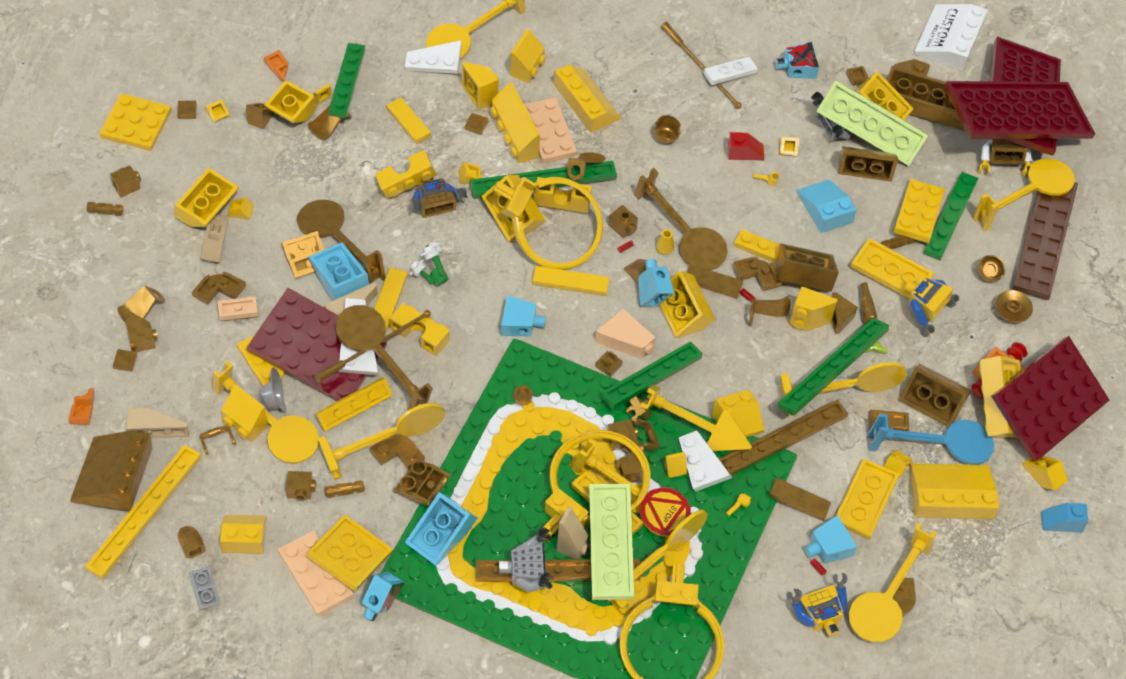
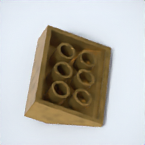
[70,430,152,511]

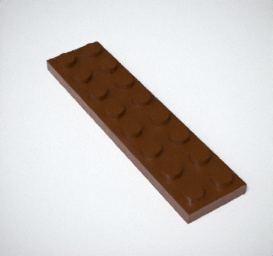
[1013,182,1078,300]

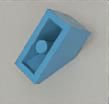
[1041,503,1089,533]

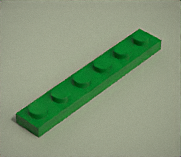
[329,43,365,118]
[923,172,978,261]
[601,341,703,410]

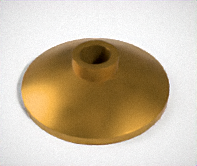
[995,290,1033,323]

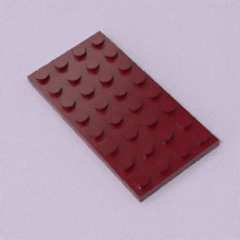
[991,36,1061,156]
[944,81,1095,139]

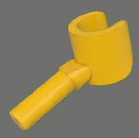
[753,172,780,186]
[726,494,751,516]

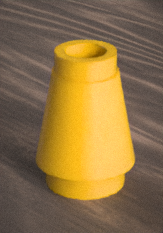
[656,229,675,255]

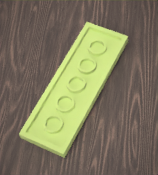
[816,80,928,166]
[589,484,634,600]

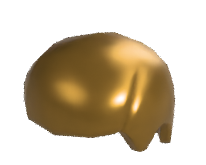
[654,115,681,144]
[977,255,1006,283]

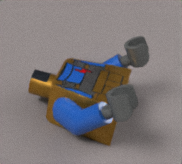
[411,177,468,218]

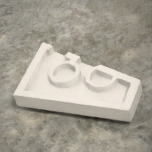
[405,40,462,74]
[679,431,732,492]

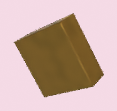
[846,66,869,86]
[177,100,197,119]
[465,113,488,135]
[113,349,138,372]

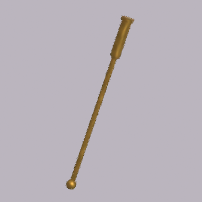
[661,22,742,109]
[314,310,431,383]

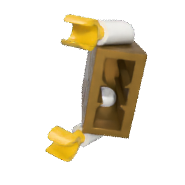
[978,139,1032,177]

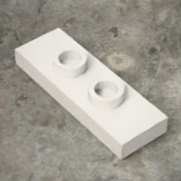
[703,57,758,85]

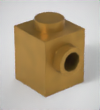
[110,165,141,198]
[608,205,638,239]
[286,471,316,500]

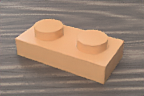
[218,296,258,321]

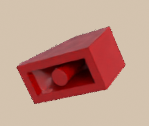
[727,132,764,161]

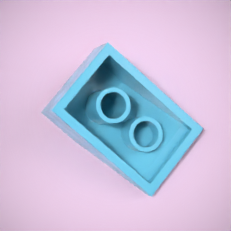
[797,180,857,233]
[308,243,369,300]
[405,492,478,566]

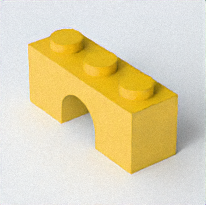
[375,150,437,199]
[534,177,592,214]
[389,303,450,357]

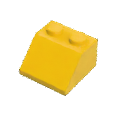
[510,29,546,83]
[462,62,499,110]
[264,80,318,123]
[789,287,838,331]
[221,385,268,442]
[711,389,765,437]
[220,515,267,554]

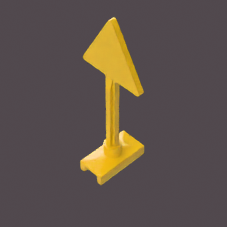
[640,385,752,451]

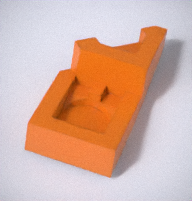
[264,50,289,82]
[68,388,95,425]

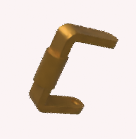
[633,419,660,451]
[199,425,236,455]

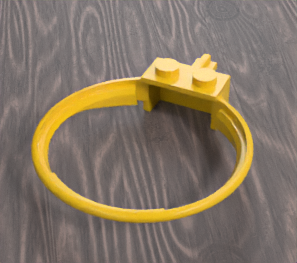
[493,177,603,270]
[544,430,650,536]
[620,564,724,679]

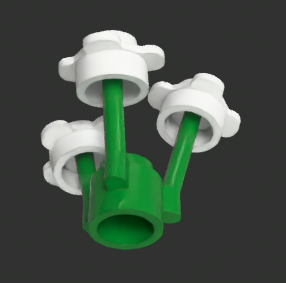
[409,242,449,287]

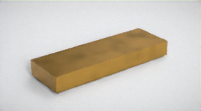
[687,264,743,299]
[769,477,831,521]

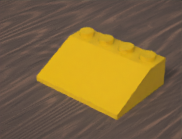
[910,463,999,519]

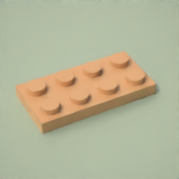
[524,97,577,164]
[278,530,354,616]

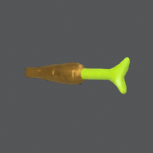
[860,282,888,354]

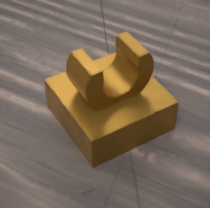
[595,351,623,377]
[626,396,653,421]

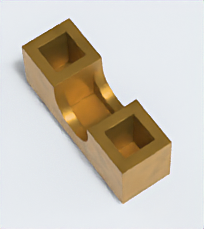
[607,419,649,483]

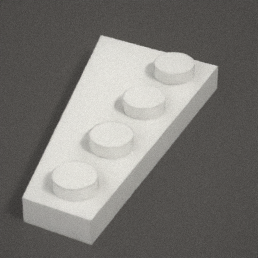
[339,298,378,375]

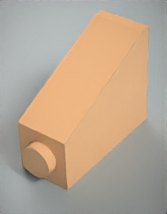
[595,309,656,358]

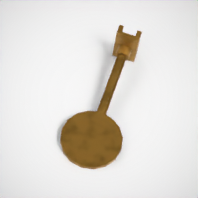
[634,168,728,270]
[297,199,386,284]
[335,305,433,410]

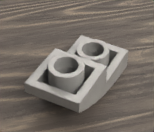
[189,566,220,610]

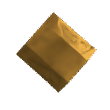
[394,458,450,507]

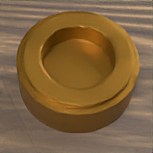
[513,385,533,406]

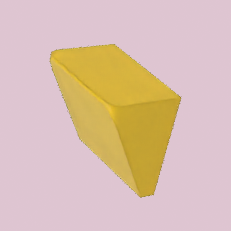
[312,83,332,105]
[205,99,230,122]
[779,136,799,156]
[458,162,482,184]
[227,197,254,219]
[884,450,912,477]
[664,452,687,478]

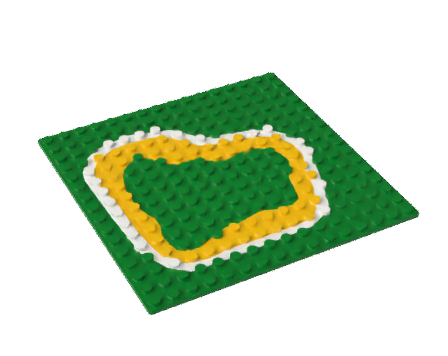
[381,339,797,679]

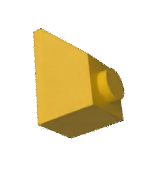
[1022,456,1068,491]

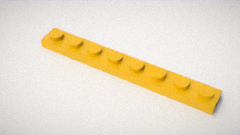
[85,444,202,580]

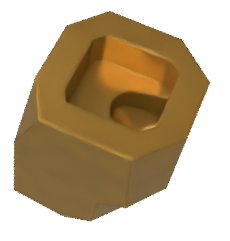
[178,526,206,558]

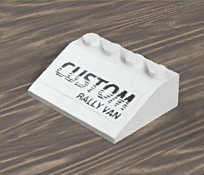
[914,4,988,71]

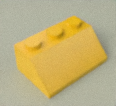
[856,71,913,120]
[175,167,239,227]
[481,175,546,242]
[660,270,716,338]

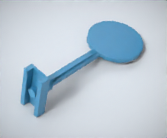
[867,414,994,465]

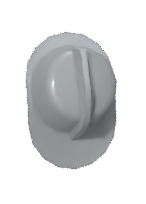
[259,367,287,412]

